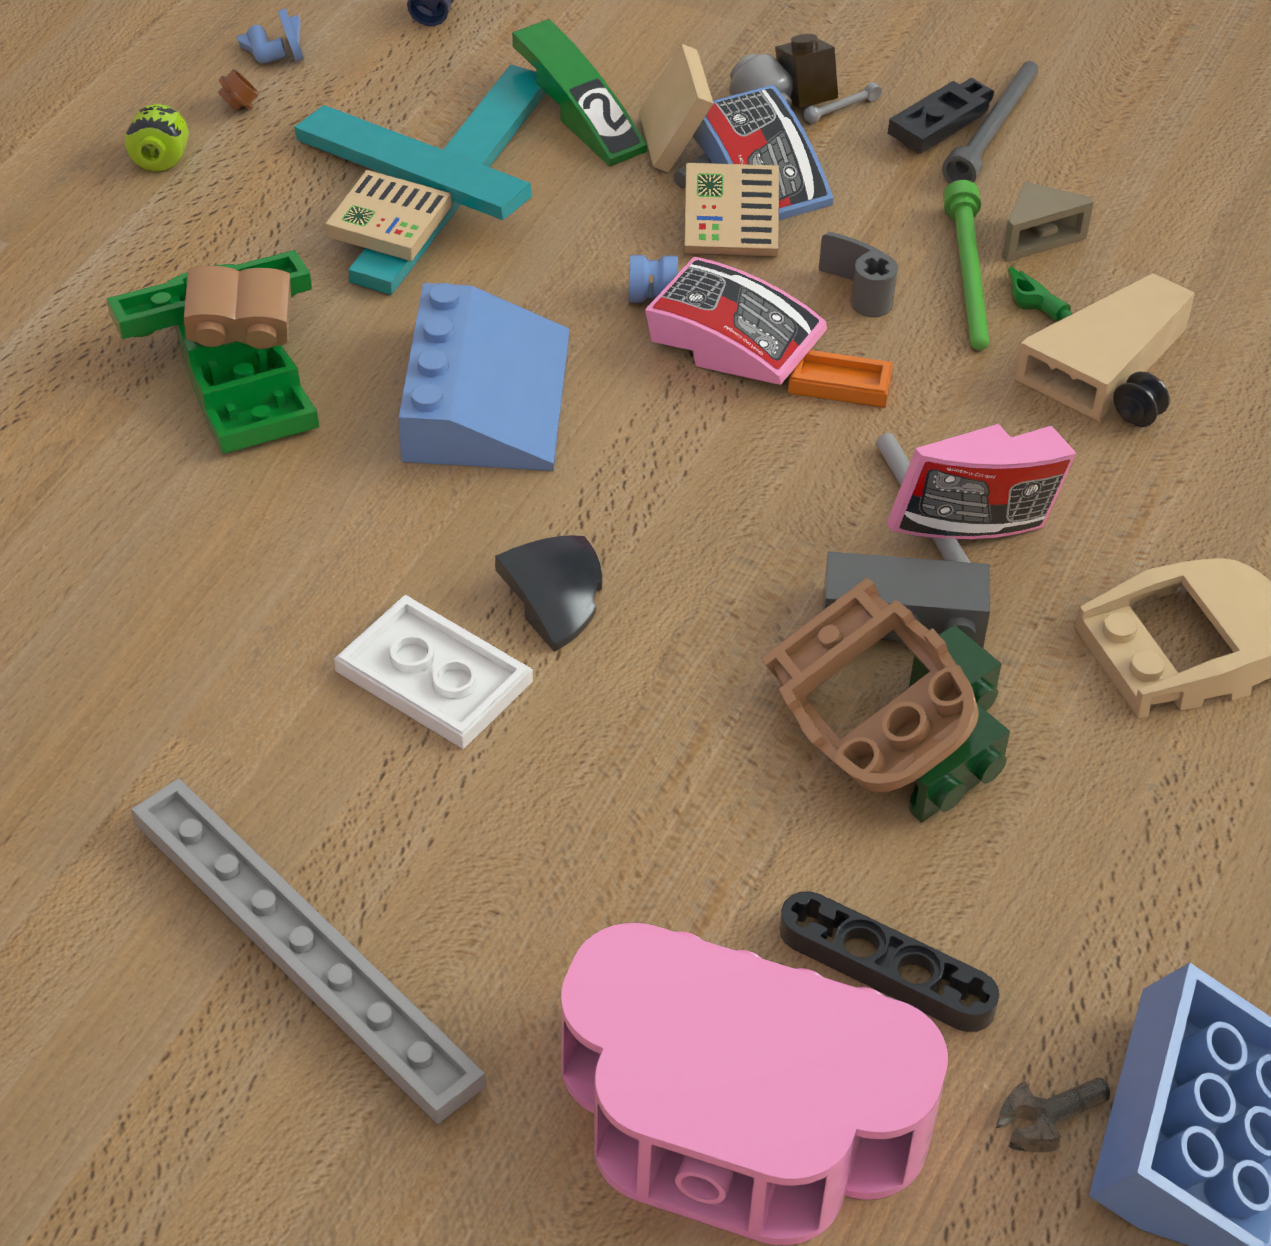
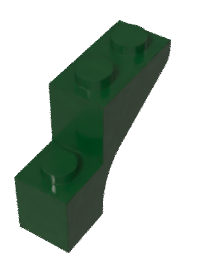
[909,625,1010,823]

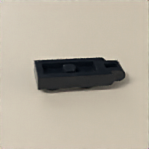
[887,78,994,154]

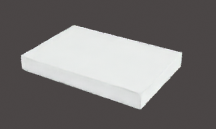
[334,595,533,749]

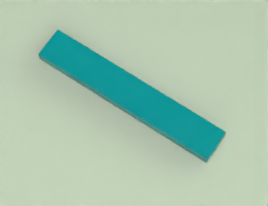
[294,105,532,220]

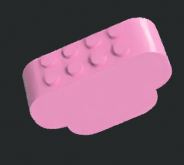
[561,923,948,1245]

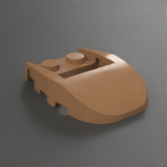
[761,578,979,792]

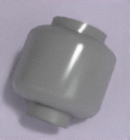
[729,53,793,106]

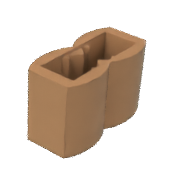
[184,266,291,349]

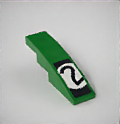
[512,19,647,167]

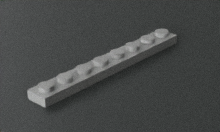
[131,778,486,1125]

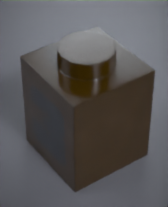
[775,34,838,109]

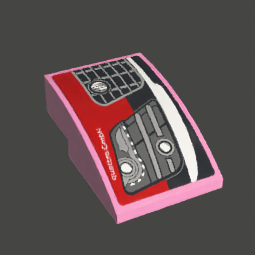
[645,257,827,385]
[886,424,1077,539]

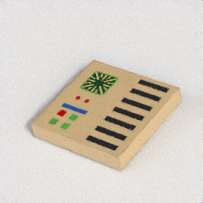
[684,163,779,256]
[325,170,451,261]

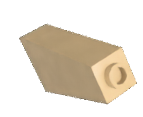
[1015,273,1195,422]

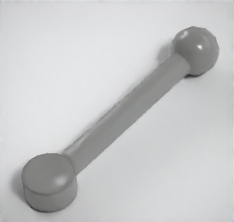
[803,82,882,124]

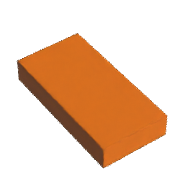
[788,350,894,408]

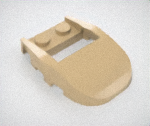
[1074,558,1271,718]

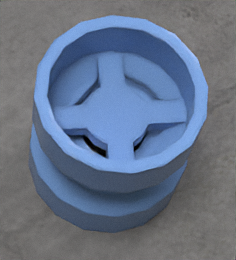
[629,255,678,303]

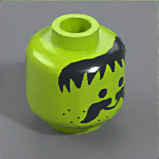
[125,104,189,172]

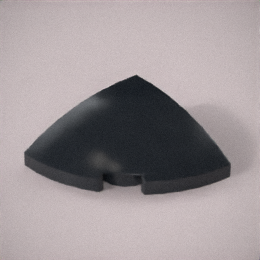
[495,535,602,652]

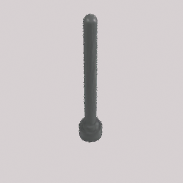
[942,61,1038,183]

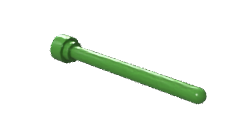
[943,180,989,351]

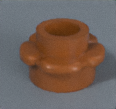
[218,69,259,111]

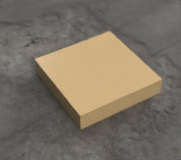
[639,44,714,172]

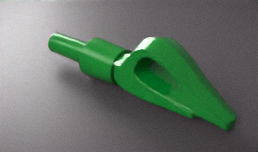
[1007,266,1074,322]

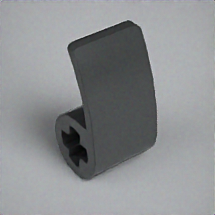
[819,232,898,317]

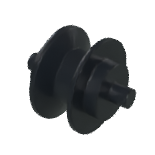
[1113,371,1170,427]

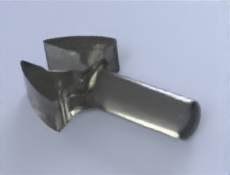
[996,1077,1111,1152]

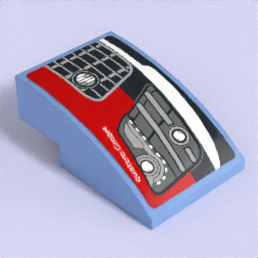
[693,85,833,220]

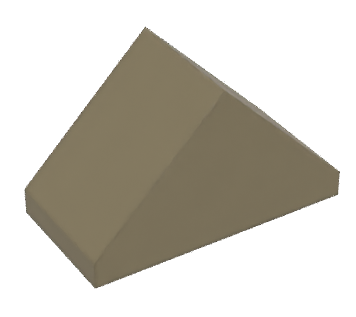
[1002,182,1094,262]

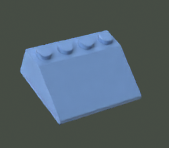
[399,283,570,471]
[1089,963,1271,1246]

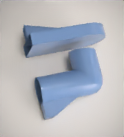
[237,8,304,64]

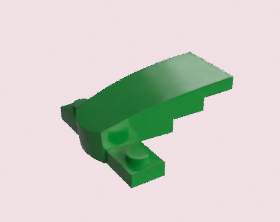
[106,250,319,454]

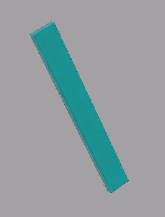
[348,64,546,295]

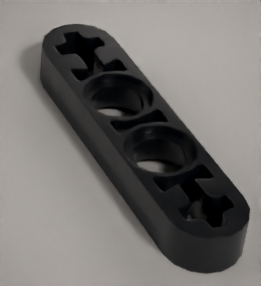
[779,891,1000,1032]

